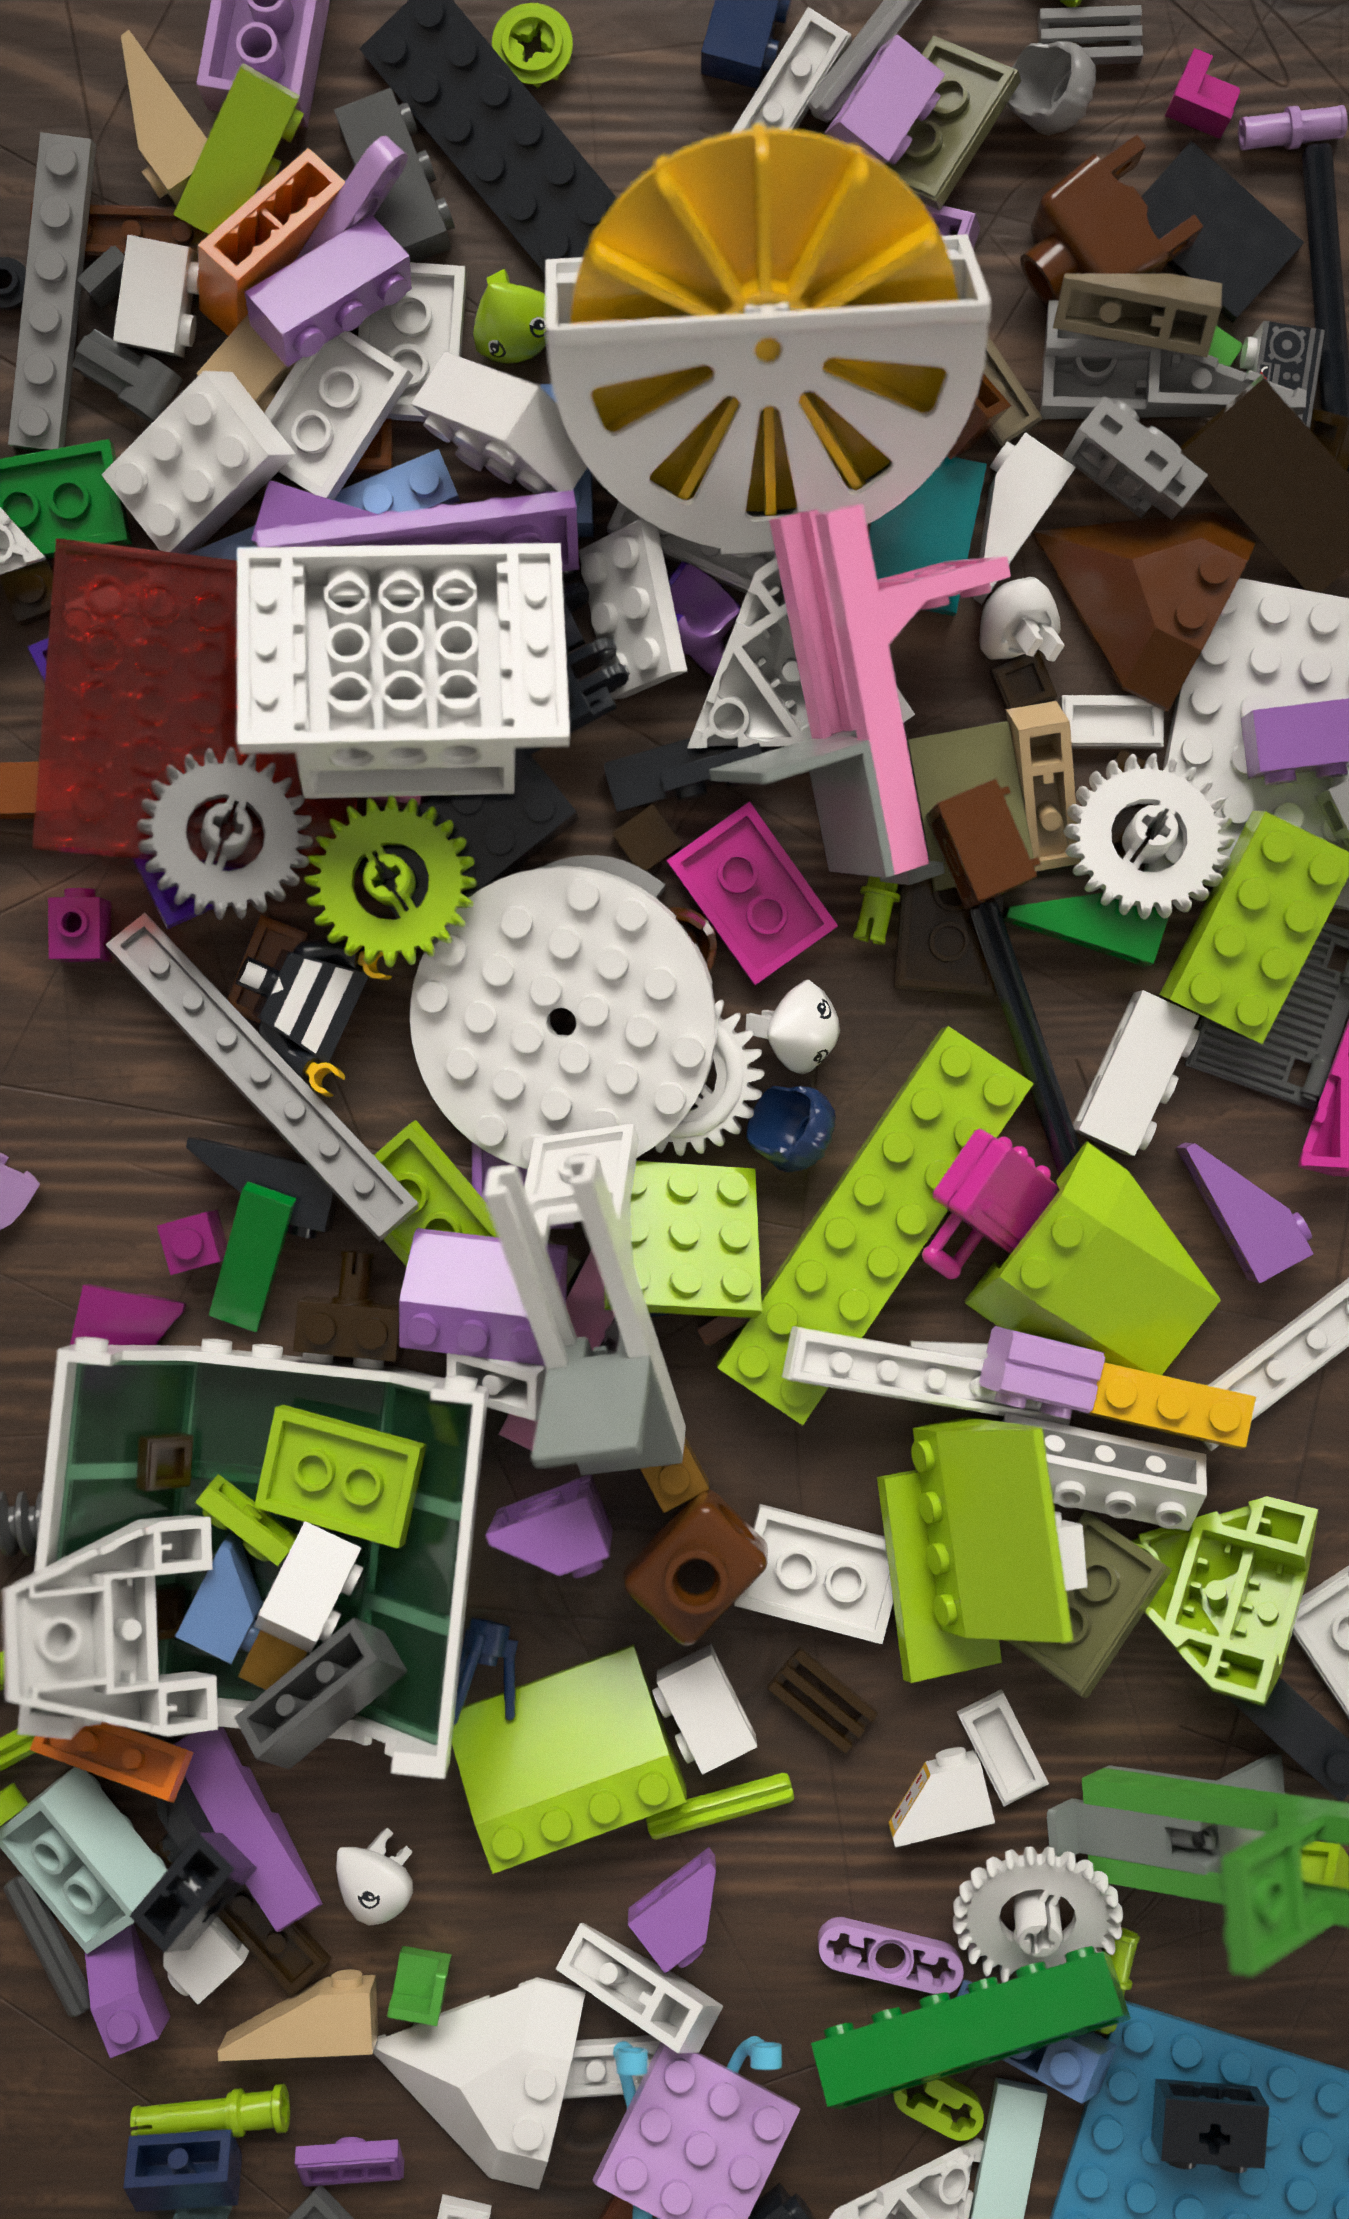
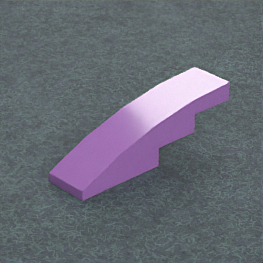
[173,1726,323,1932]

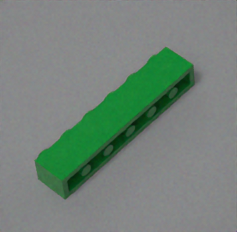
[811,1946,1131,2110]

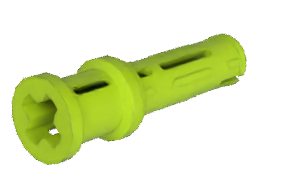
[130,2084,290,2138]

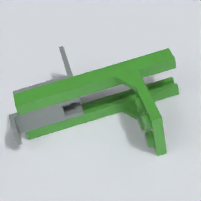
[1047,1753,1349,1976]

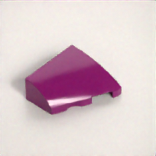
[70,1284,186,1393]

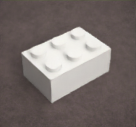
[411,352,587,494]
[101,371,296,557]

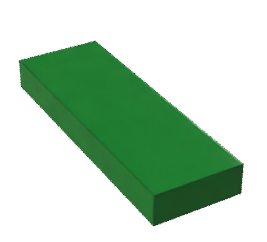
[208,1181,297,1332]

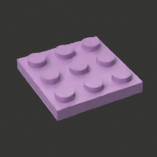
[592,2042,800,2219]

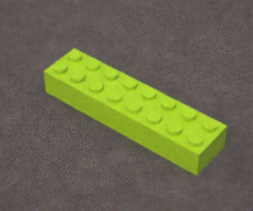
[716,1026,1034,1426]

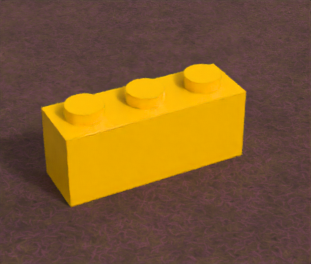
[1089,1363,1256,1450]

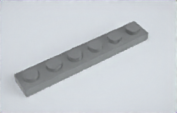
[8,132,96,451]

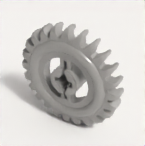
[137,748,313,919]

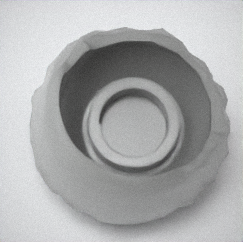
[1007,41,1096,136]

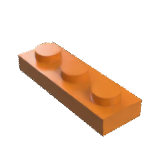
[29,1722,194,1803]

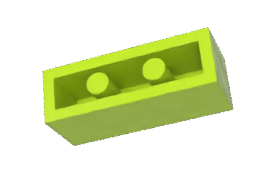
[173,63,304,235]

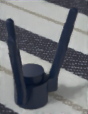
[431,1617,519,1726]

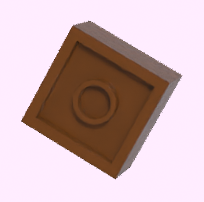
[926,778,1041,910]

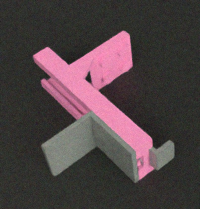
[709,504,1011,885]

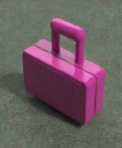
[922,1129,1060,1279]

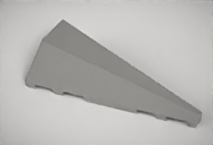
[1040,300,1307,419]

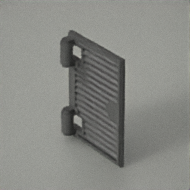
[1184,922,1349,1110]

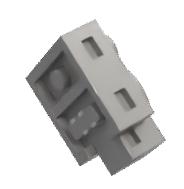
[1062,395,1208,520]

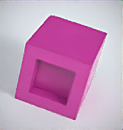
[1165,48,1240,139]

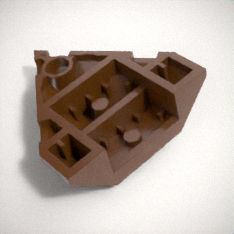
[1031,512,1258,712]

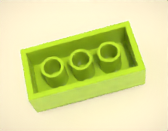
[1159,811,1349,1044]

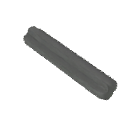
[4,1874,90,2017]

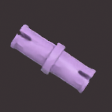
[1238,105,1348,150]

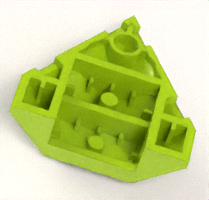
[1131,1496,1318,1706]

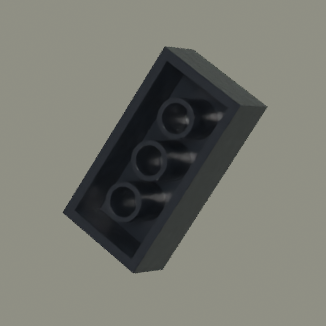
[357,747,579,919]

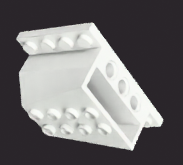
[238,543,569,798]

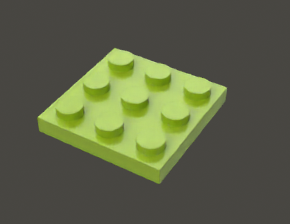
[604,1161,762,1318]

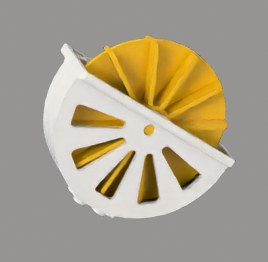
[546,124,991,558]

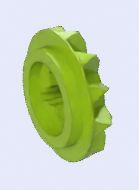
[492,3,573,88]

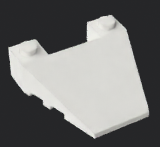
[2,1515,218,1736]

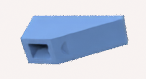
[957,1980,1117,2104]

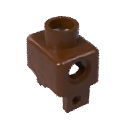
[1020,134,1204,306]
[623,1490,768,1645]

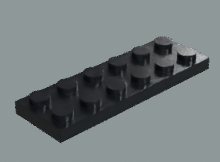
[359,0,618,274]

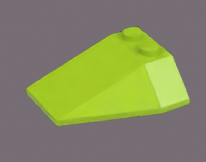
[965,1141,1221,1375]

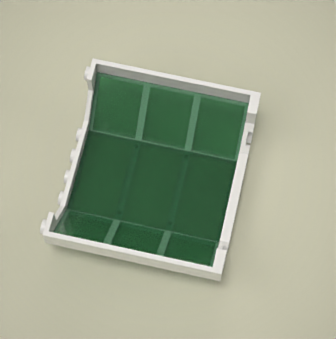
[17,1337,489,1779]

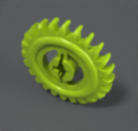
[304,795,477,968]

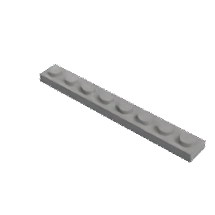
[106,913,419,1242]

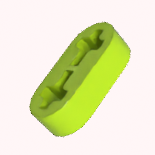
[893,2076,984,2141]

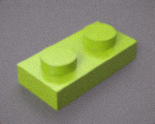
[195,1474,298,1566]

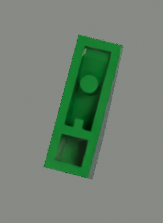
[1002,893,1172,967]

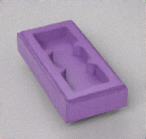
[295,2137,404,2186]

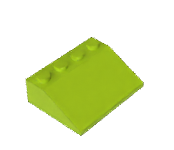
[911,1417,1073,1643]
[452,1644,687,1874]

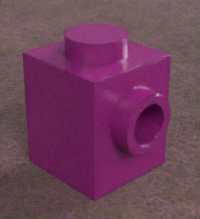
[48,888,112,962]

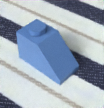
[175,1532,263,1664]

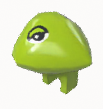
[473,269,547,363]

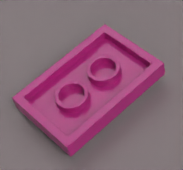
[667,802,838,986]

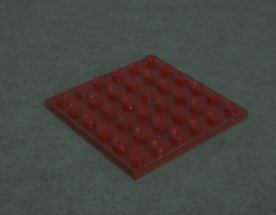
[33,538,357,875]

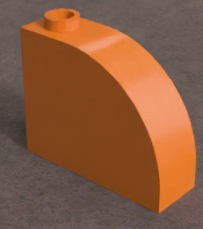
[198,148,345,337]

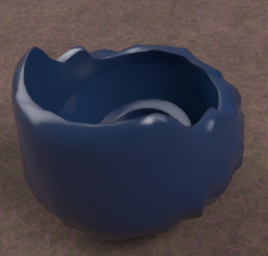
[746,1086,836,1173]

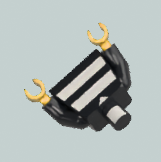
[235,938,392,1097]

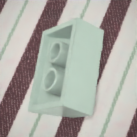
[0,1767,167,1954]

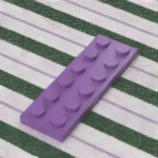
[256,490,579,572]

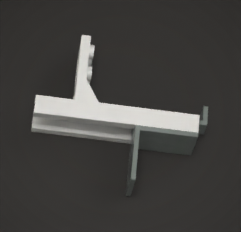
[484,1123,686,1475]

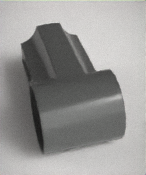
[72,329,183,423]

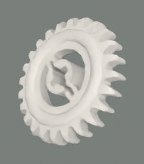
[1064,753,1235,919]
[655,1000,765,1156]
[953,1847,1123,1983]

